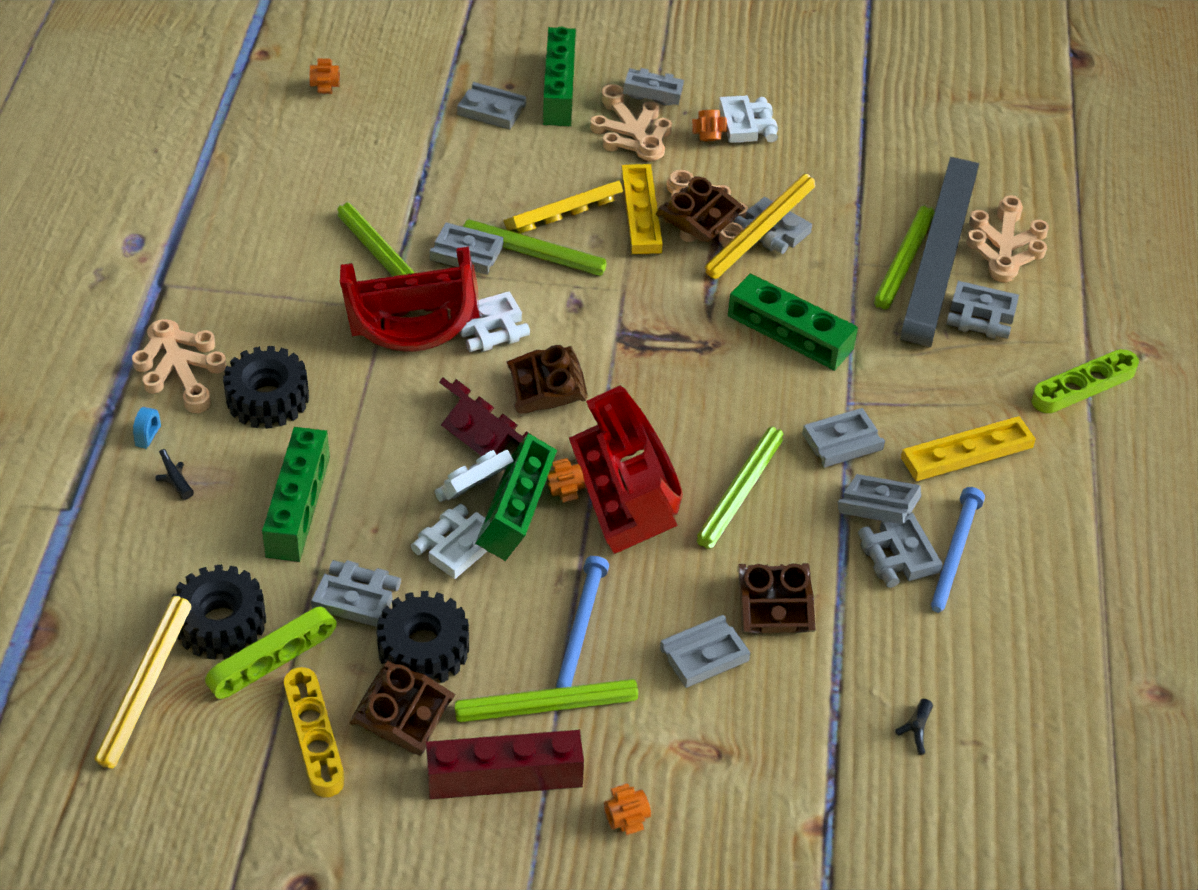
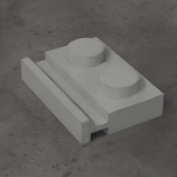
[457,82,526,129]
[430,223,503,275]
[802,408,885,468]
[838,474,921,525]
[660,614,750,688]

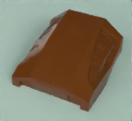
[656,176,744,243]
[507,345,588,414]
[737,563,816,634]
[350,660,455,756]

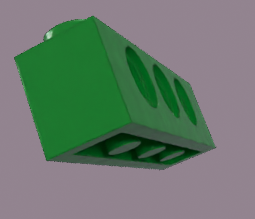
[543,27,576,126]
[727,273,858,371]
[262,427,330,562]
[475,433,557,561]

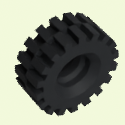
[223,346,309,429]
[172,565,266,659]
[376,591,469,683]

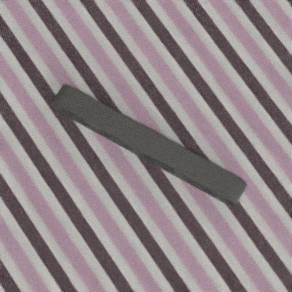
[900,157,979,347]

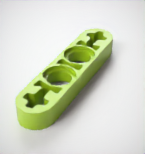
[1031,349,1139,413]
[205,607,337,699]

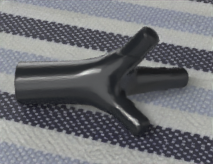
[155,449,194,500]
[895,699,933,755]

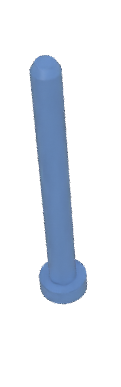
[931,487,985,613]
[556,556,609,688]

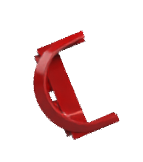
[340,246,480,352]
[569,385,683,554]

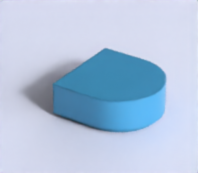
[133,407,161,449]

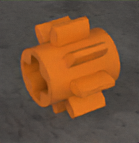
[309,58,340,94]
[692,110,727,141]
[546,458,585,503]
[604,783,651,836]

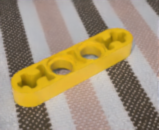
[284,667,344,798]

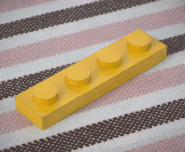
[621,164,663,254]
[503,180,623,234]
[901,416,1036,482]

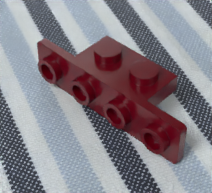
[439,377,530,456]

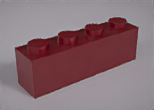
[426,730,584,800]

